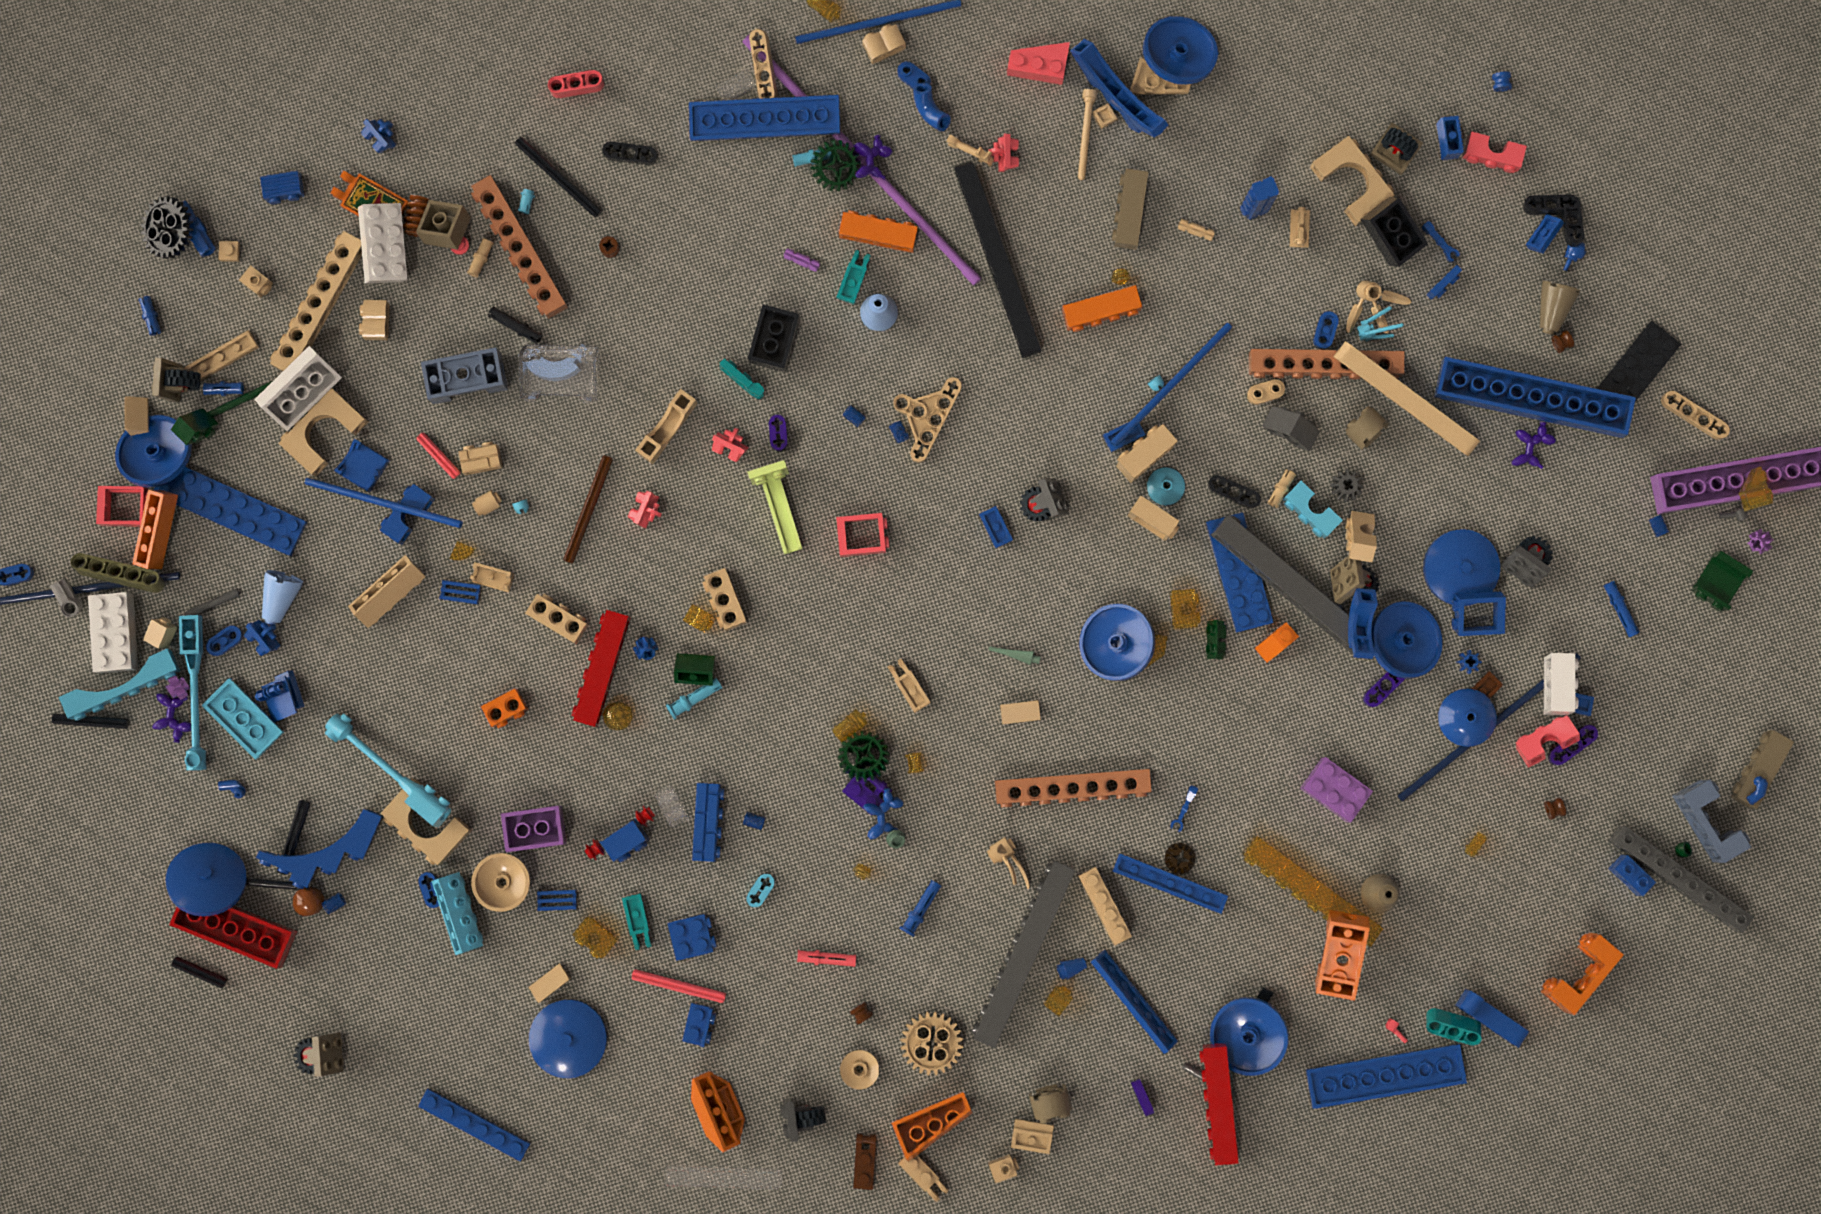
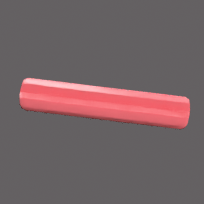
[416,433,460,479]

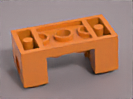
[1315,910,1370,1001]
[1541,933,1624,1015]

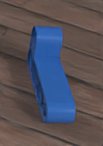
[1455,989,1529,1048]

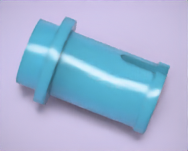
[518,189,535,214]

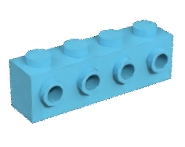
[432,872,483,955]

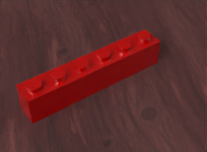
[571,610,631,727]
[1199,1043,1239,1166]

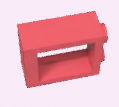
[96,486,150,527]
[836,513,889,557]

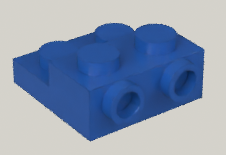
[667,913,717,961]

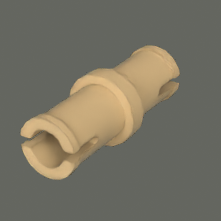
[467,238,494,278]
[1267,469,1296,508]

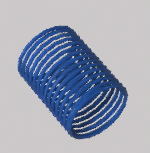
[843,405,866,427]
[889,421,910,444]
[1648,515,1669,537]
[743,812,765,831]
[322,893,346,914]

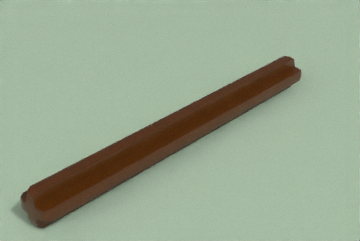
[563,455,613,563]

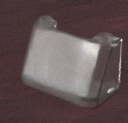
[519,344,600,403]

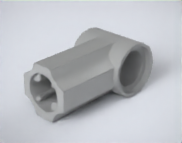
[50,578,83,617]

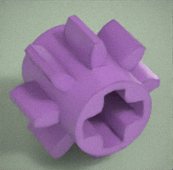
[1747,529,1774,554]
[165,675,190,700]

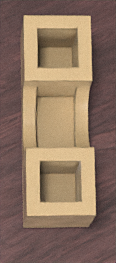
[1345,511,1377,562]

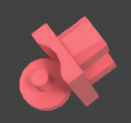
[988,134,1019,172]
[712,428,749,462]
[628,491,662,529]

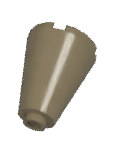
[1539,281,1580,335]
[1361,874,1400,913]

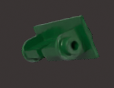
[1206,620,1226,660]

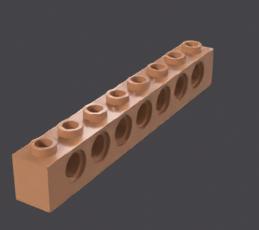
[471,175,568,319]
[1249,349,1404,380]
[995,769,1152,807]

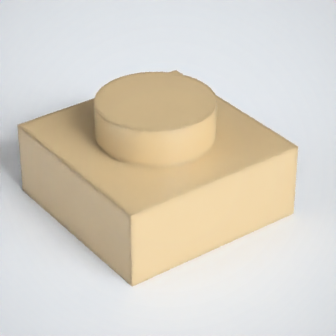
[218,241,240,262]

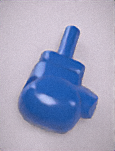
[1563,239,1586,272]

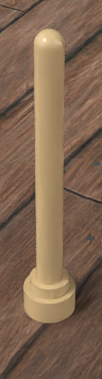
[1078,89,1098,180]

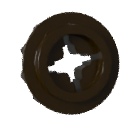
[1164,843,1195,874]

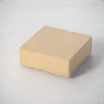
[1092,103,1118,129]

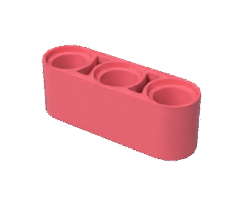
[548,70,604,98]

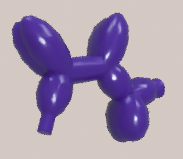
[854,135,893,179]
[1512,422,1556,469]
[152,693,191,743]

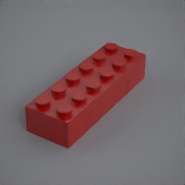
[169,906,297,969]

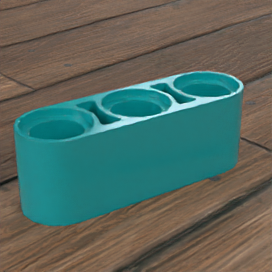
[1426,1008,1482,1046]

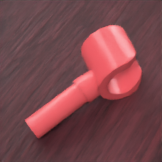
[1386,1018,1408,1043]

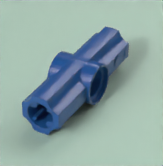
[182,200,216,257]

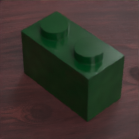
[171,408,219,446]
[674,653,715,686]

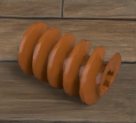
[403,195,429,237]

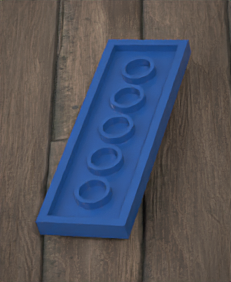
[1206,512,1274,633]

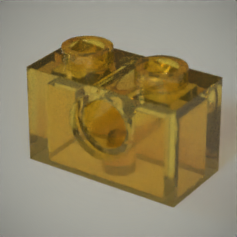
[1170,589,1201,630]
[572,916,619,959]

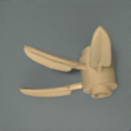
[1346,280,1411,333]
[986,837,1030,889]

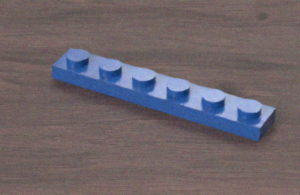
[1112,853,1228,914]
[1091,950,1178,1054]
[418,1088,531,1162]

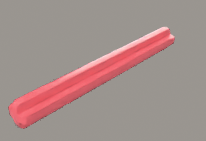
[632,969,726,1003]

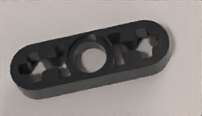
[602,141,658,165]
[1208,475,1261,509]

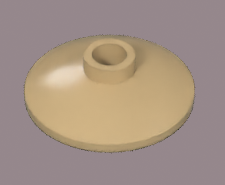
[840,1050,879,1090]

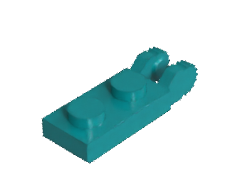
[836,250,871,305]
[719,358,765,399]
[622,893,652,950]

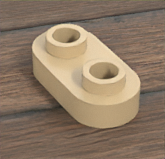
[1247,379,1285,405]

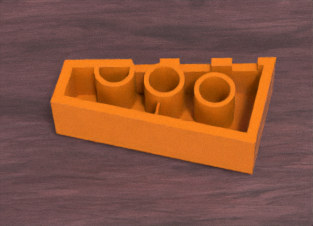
[892,1092,973,1162]

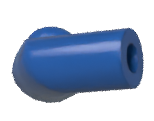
[1746,776,1768,805]
[218,780,246,799]

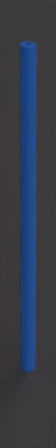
[795,0,961,44]
[1110,323,1232,447]
[305,477,463,528]

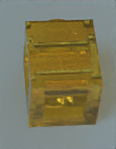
[683,604,714,633]
[1043,985,1073,1017]

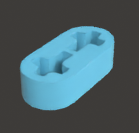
[747,874,775,907]

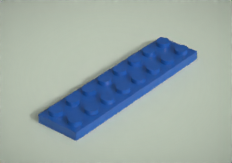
[689,95,841,141]
[154,467,307,556]
[1305,1044,1467,1109]

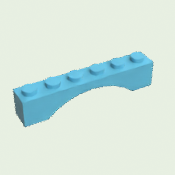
[58,649,180,721]

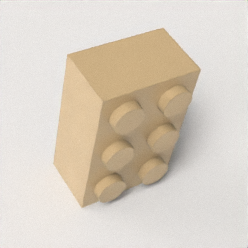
[1116,424,1178,483]

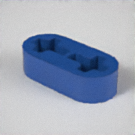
[0,564,34,586]
[418,872,439,908]

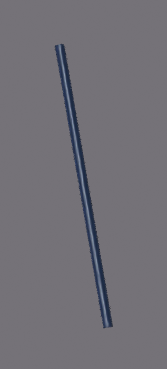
[0,572,180,605]
[1397,653,1581,802]

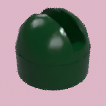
[1675,841,1692,858]

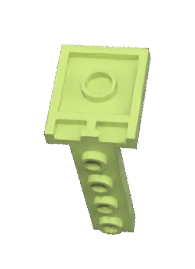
[748,460,802,555]

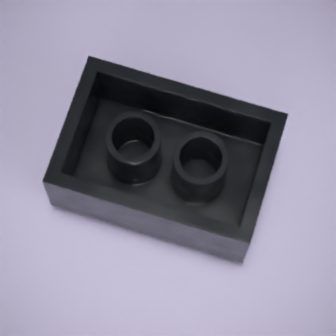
[1360,197,1428,267]
[747,304,801,373]

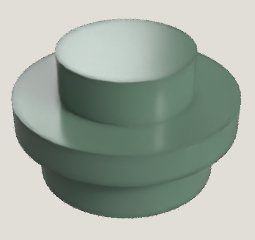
[886,830,905,849]

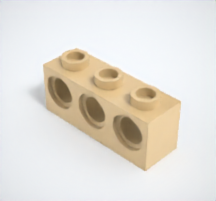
[702,568,747,631]
[525,594,588,644]

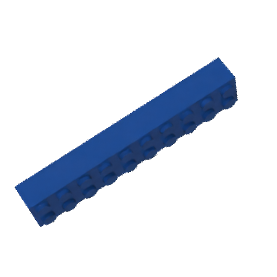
[1434,357,1636,438]

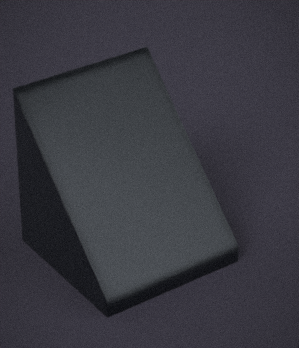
[1256,987,1274,1002]

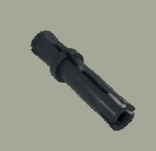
[488,306,543,344]

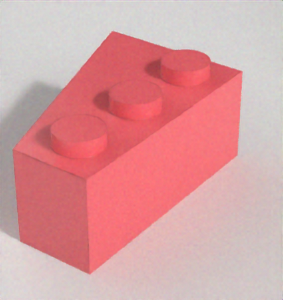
[1007,42,1070,85]

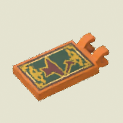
[330,170,409,217]

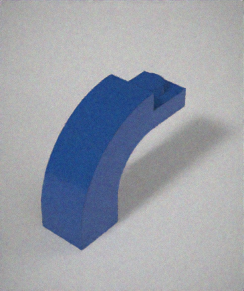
[1348,588,1378,659]

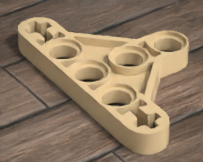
[893,377,962,463]

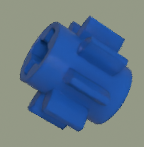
[633,636,658,660]
[1456,650,1482,674]

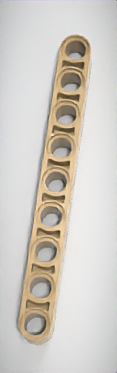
[1333,341,1480,456]

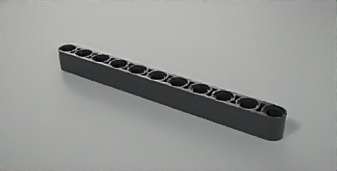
[954,161,1041,359]

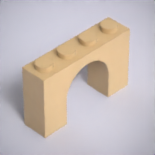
[1310,136,1395,227]
[278,388,368,477]
[381,779,472,865]

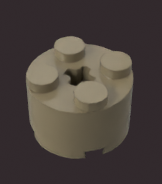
[1345,406,1390,450]
[1029,1084,1072,1123]

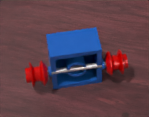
[584,805,655,863]

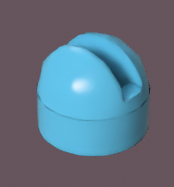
[1147,375,1164,391]
[512,499,529,514]

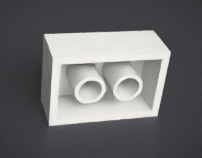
[1544,653,1578,716]

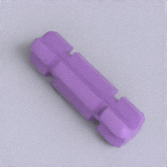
[784,248,820,272]

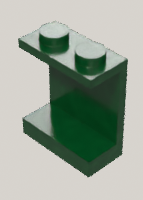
[1691,550,1753,612]

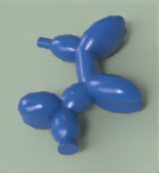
[863,788,904,840]

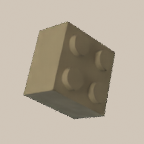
[416,200,471,250]

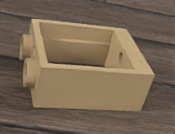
[1127,496,1180,541]

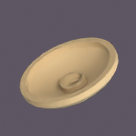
[471,853,530,912]

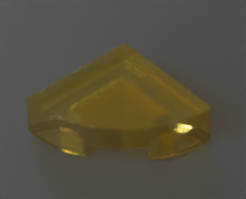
[449,541,476,561]

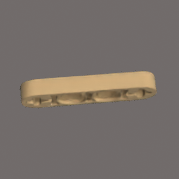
[749,29,777,99]
[1661,391,1730,440]

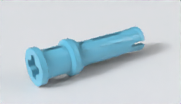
[666,678,722,720]

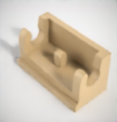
[470,562,514,592]

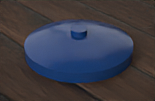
[1143,16,1218,85]
[115,415,192,487]
[1423,529,1500,606]
[1372,601,1442,679]
[1079,604,1155,681]
[166,843,247,916]
[1210,997,1289,1076]
[529,999,607,1078]

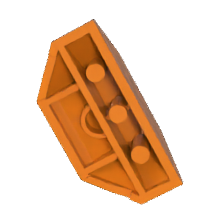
[691,1071,745,1152]

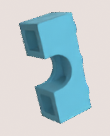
[1283,481,1343,538]

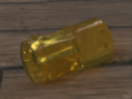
[806,0,842,23]
[832,709,868,743]

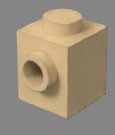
[239,265,273,297]
[143,617,177,649]
[988,1154,1019,1184]

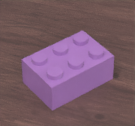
[1300,757,1373,823]
[501,806,567,852]

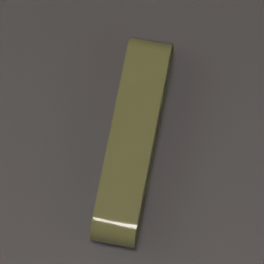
[70,553,165,593]

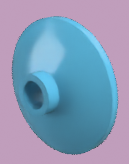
[1147,467,1185,505]

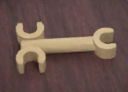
[946,135,994,167]

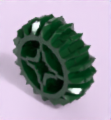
[810,140,861,191]
[838,731,890,783]

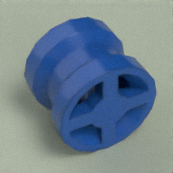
[1492,71,1512,92]

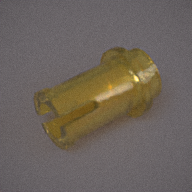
[1464,832,1488,858]

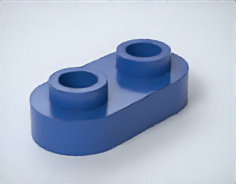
[897,62,931,89]
[1313,311,1339,350]
[206,626,243,656]

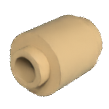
[472,490,502,516]

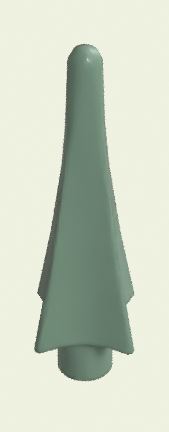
[988,646,1041,665]

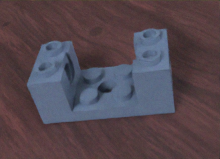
[421,348,508,404]
[1672,779,1751,863]

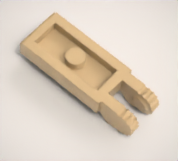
[888,659,931,713]
[898,1155,949,1202]

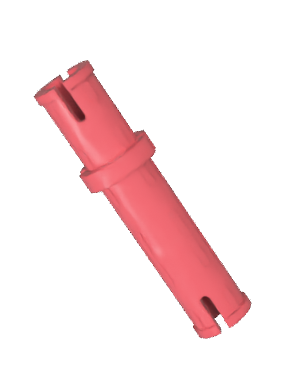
[797,950,856,967]

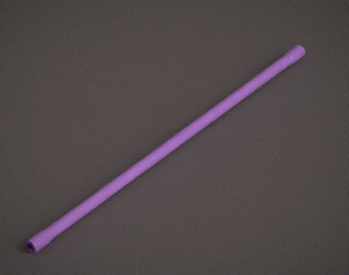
[742,35,982,286]

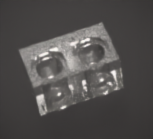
[653,784,690,828]

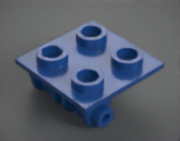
[255,676,298,722]

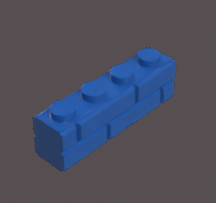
[1240,176,1279,220]
[692,783,724,862]

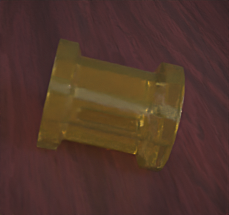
[905,752,925,774]

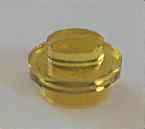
[1111,269,1130,285]
[853,863,871,880]

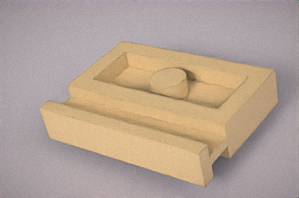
[1011,1119,1054,1154]

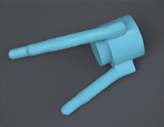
[1357,306,1404,341]

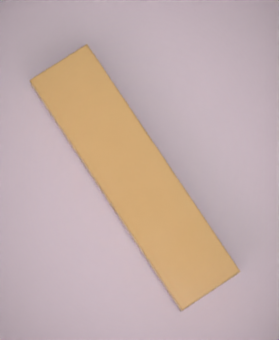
[184,330,259,382]

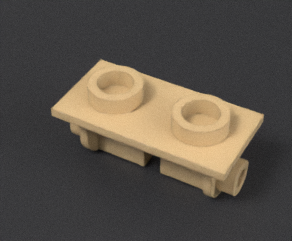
[1289,207,1310,248]

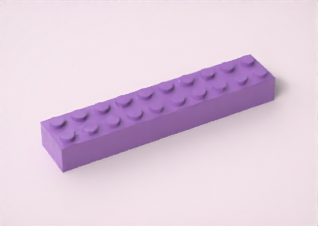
[1650,447,1821,515]

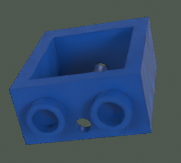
[1452,591,1506,636]

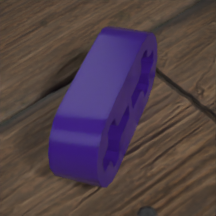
[769,415,788,452]
[1131,1079,1154,1117]

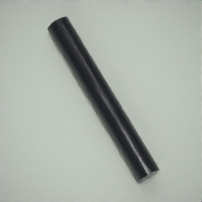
[246,878,297,890]

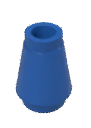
[1056,957,1087,980]

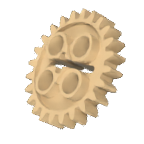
[900,1011,963,1076]

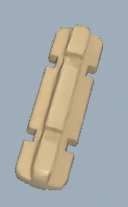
[1178,219,1215,241]

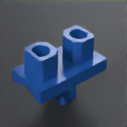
[361,119,396,153]
[244,620,281,656]

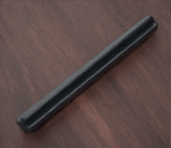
[515,137,602,218]

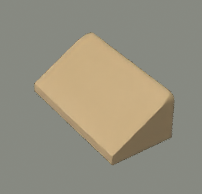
[125,396,149,436]
[1000,700,1040,724]
[529,963,571,1003]

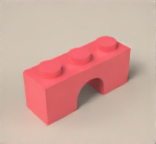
[1462,131,1527,173]
[1516,715,1580,768]

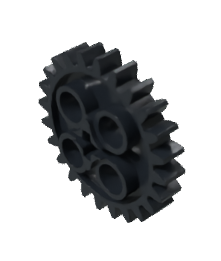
[140,196,193,259]

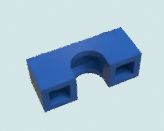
[380,484,435,545]

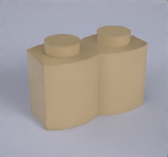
[862,24,906,64]
[359,300,390,340]

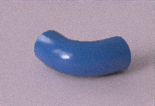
[913,83,951,132]

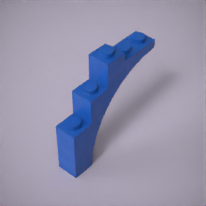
[1070,39,1169,138]
[256,808,383,889]

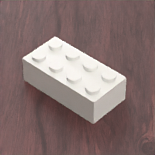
[358,203,407,284]
[254,346,342,431]
[88,592,138,674]

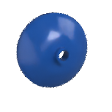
[1438,689,1497,747]

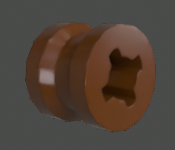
[599,236,620,258]
[1551,330,1574,354]
[1544,797,1566,820]
[849,1001,874,1025]

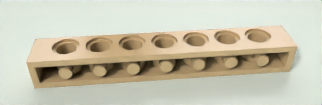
[270,231,362,371]

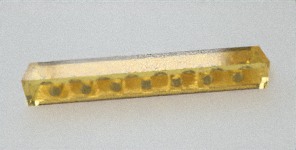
[1241,836,1384,947]

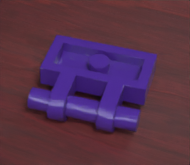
[842,767,892,816]

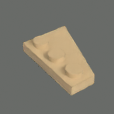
[1130,58,1191,95]

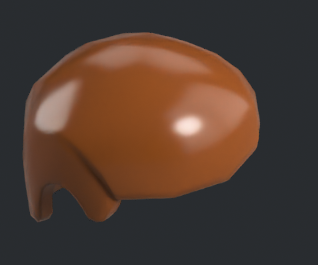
[292,886,324,917]

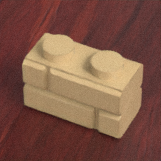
[458,442,503,476]

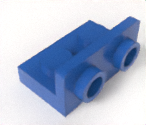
[682,1003,716,1047]

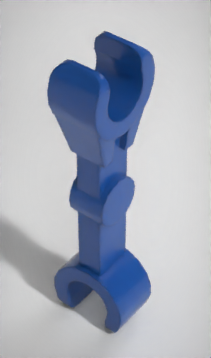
[1422,221,1460,262]
[1170,785,1198,832]

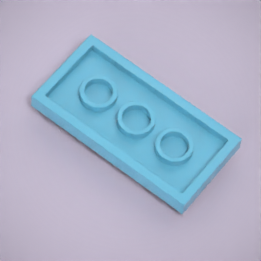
[201,678,284,760]

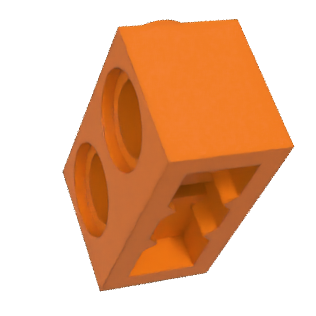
[481,688,529,729]

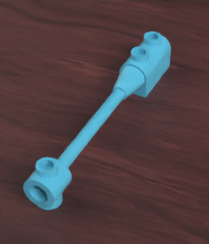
[179,615,206,771]
[325,713,451,828]

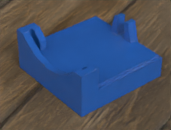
[334,439,390,493]

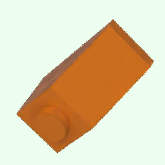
[1254,622,1299,663]

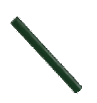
[208,380,274,418]

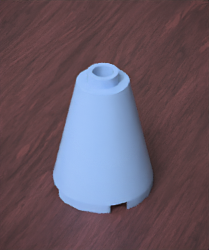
[860,294,898,331]
[262,570,303,625]

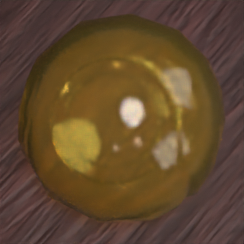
[602,702,633,731]

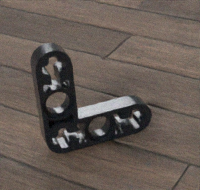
[1523,194,1585,247]

